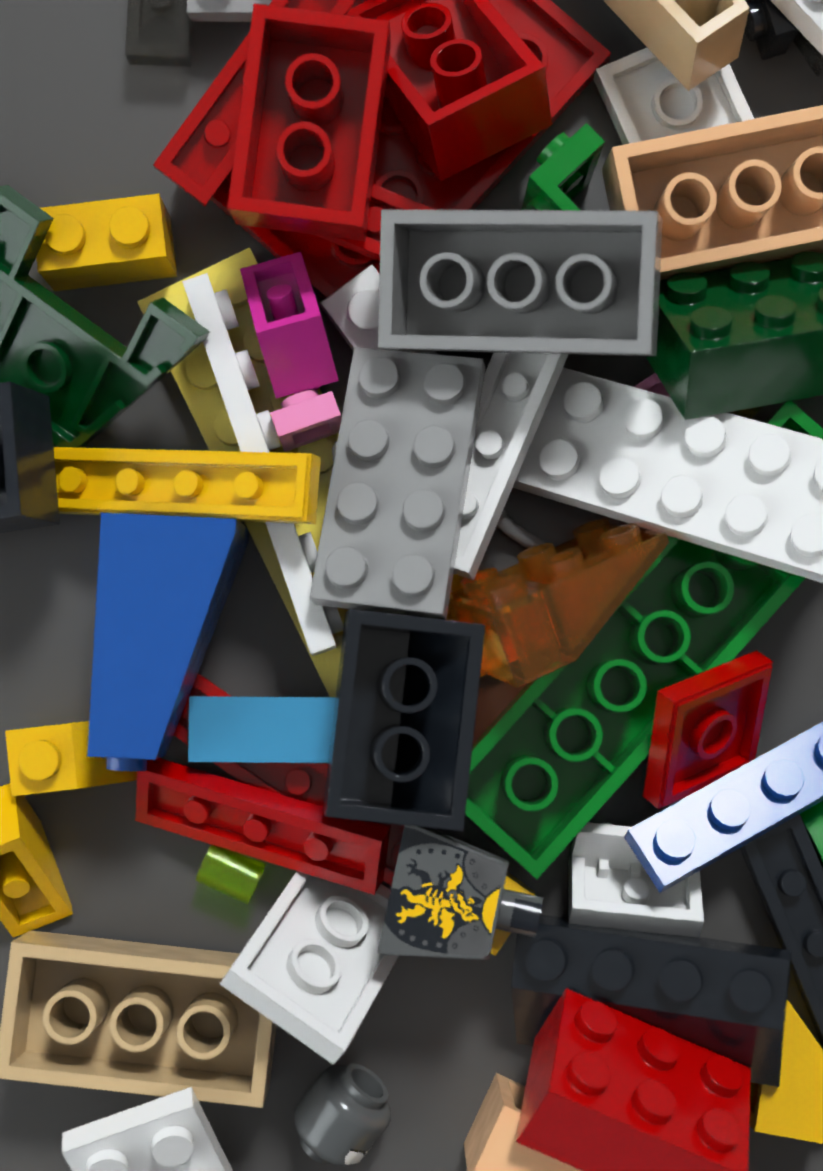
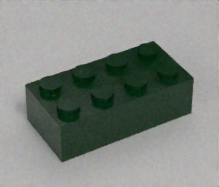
[645,252,823,420]

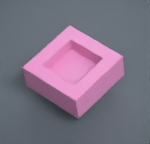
[270,390,341,452]

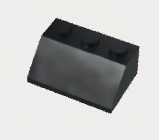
[323,609,485,831]

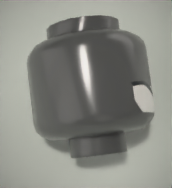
[294,1064,391,1166]

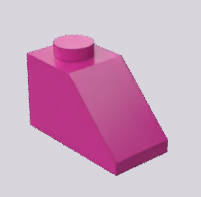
[240,252,339,399]

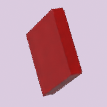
[643,650,773,809]

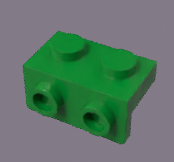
[521,123,605,211]

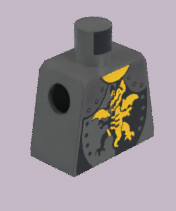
[378,825,543,959]

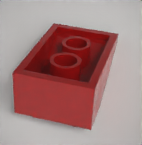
[346,0,552,182]

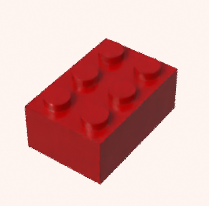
[227,3,391,241]
[515,988,751,1171]

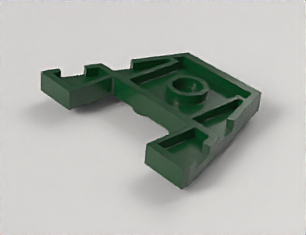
[0,185,210,448]

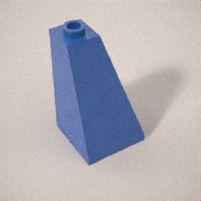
[87,513,249,771]

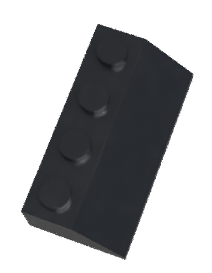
[511,914,792,1087]

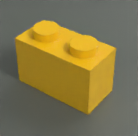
[36,194,177,291]

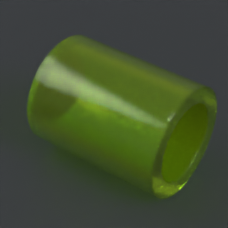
[195,845,267,905]

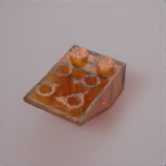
[448,519,669,688]

